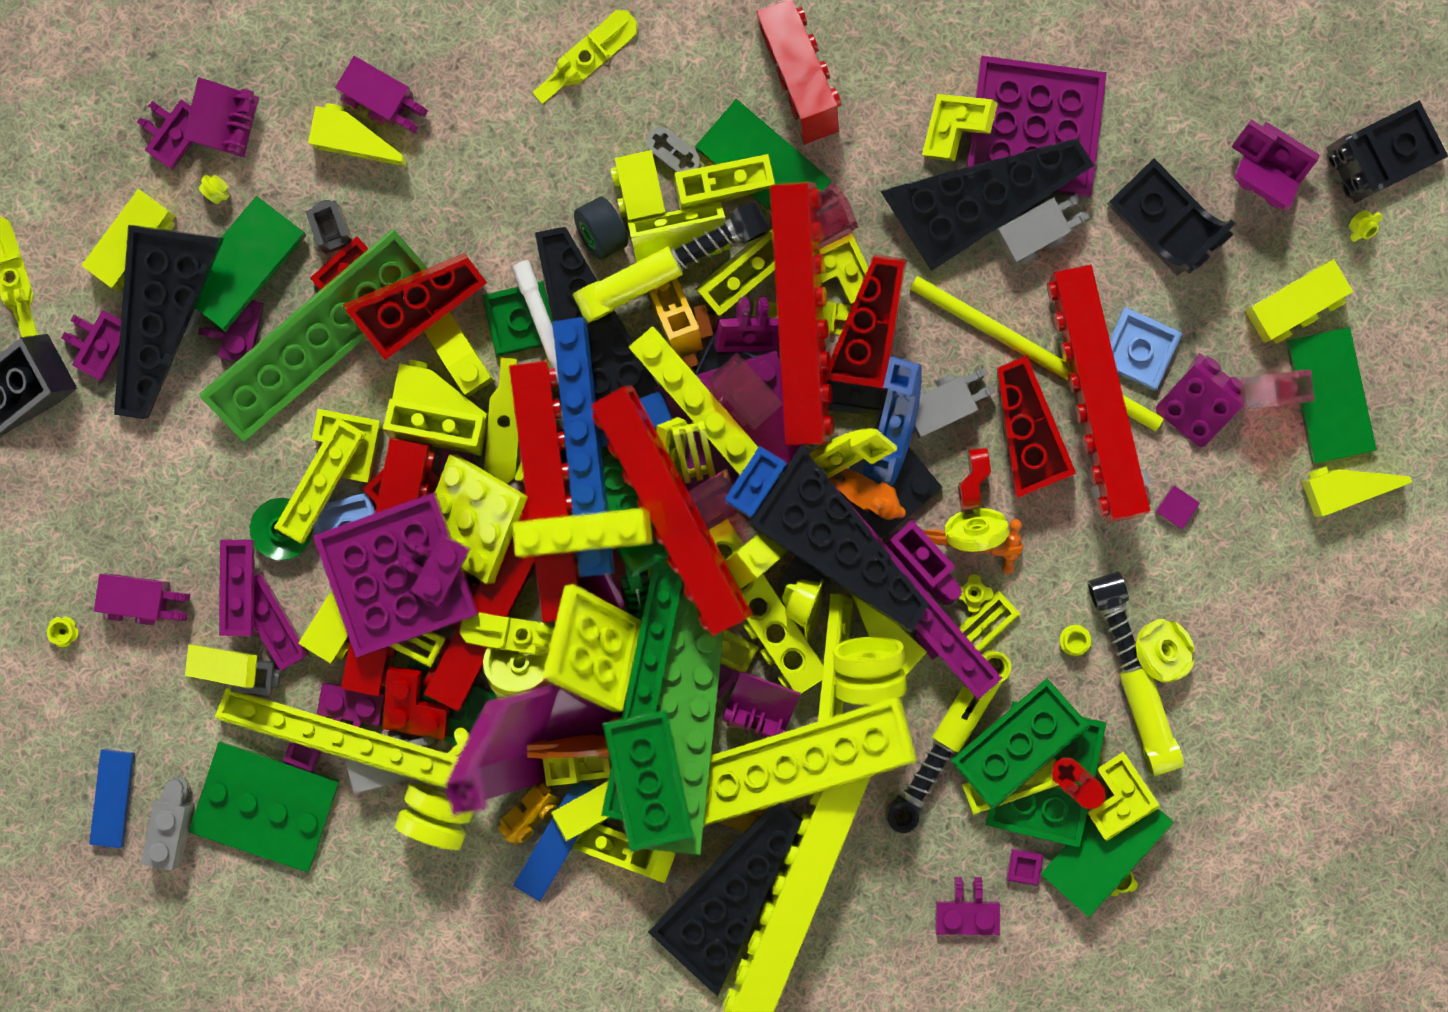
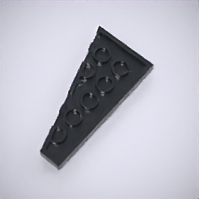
[535,226,658,402]
[648,802,802,997]

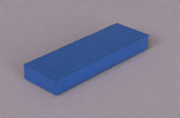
[89,749,135,848]

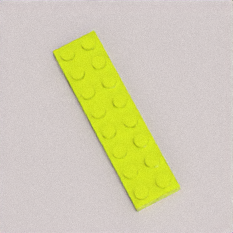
[703,697,917,827]

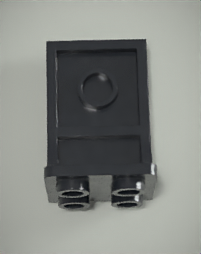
[1326,100,1448,204]
[1107,158,1236,276]

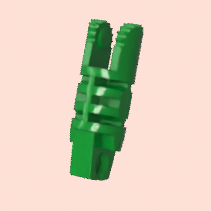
[620,564,650,618]

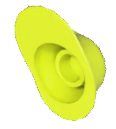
[782,578,824,641]

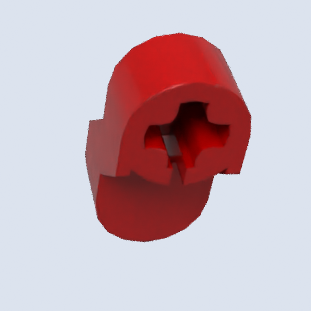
[958,448,991,511]
[1052,757,1105,809]

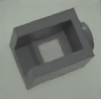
[305,200,353,254]
[231,660,281,695]

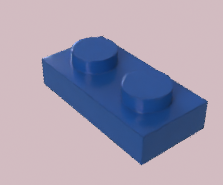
[724,446,787,519]

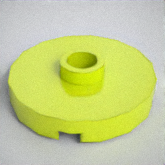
[945,508,1009,552]
[1135,619,1195,682]

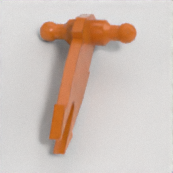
[828,468,906,520]
[922,519,1024,574]
[527,716,621,759]

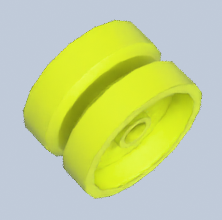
[483,631,553,699]
[832,636,907,705]
[394,783,474,850]

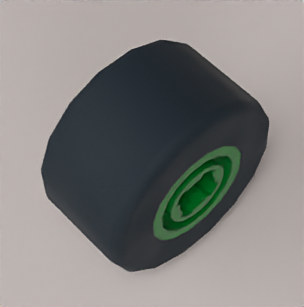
[574,196,628,260]

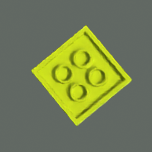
[435,454,528,584]
[543,585,642,712]

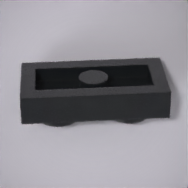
[827,380,888,417]

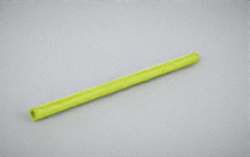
[910,276,1163,431]

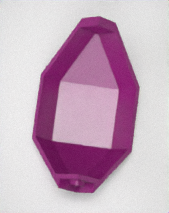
[445,683,624,816]

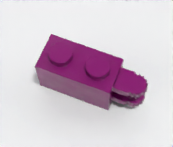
[335,56,428,134]
[886,520,963,606]
[94,573,191,625]

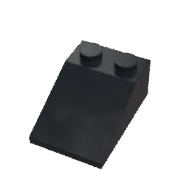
[0,334,77,436]

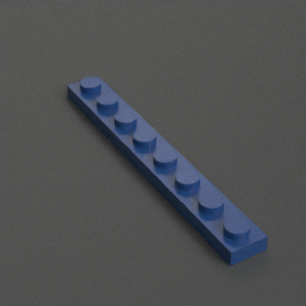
[552,317,615,577]

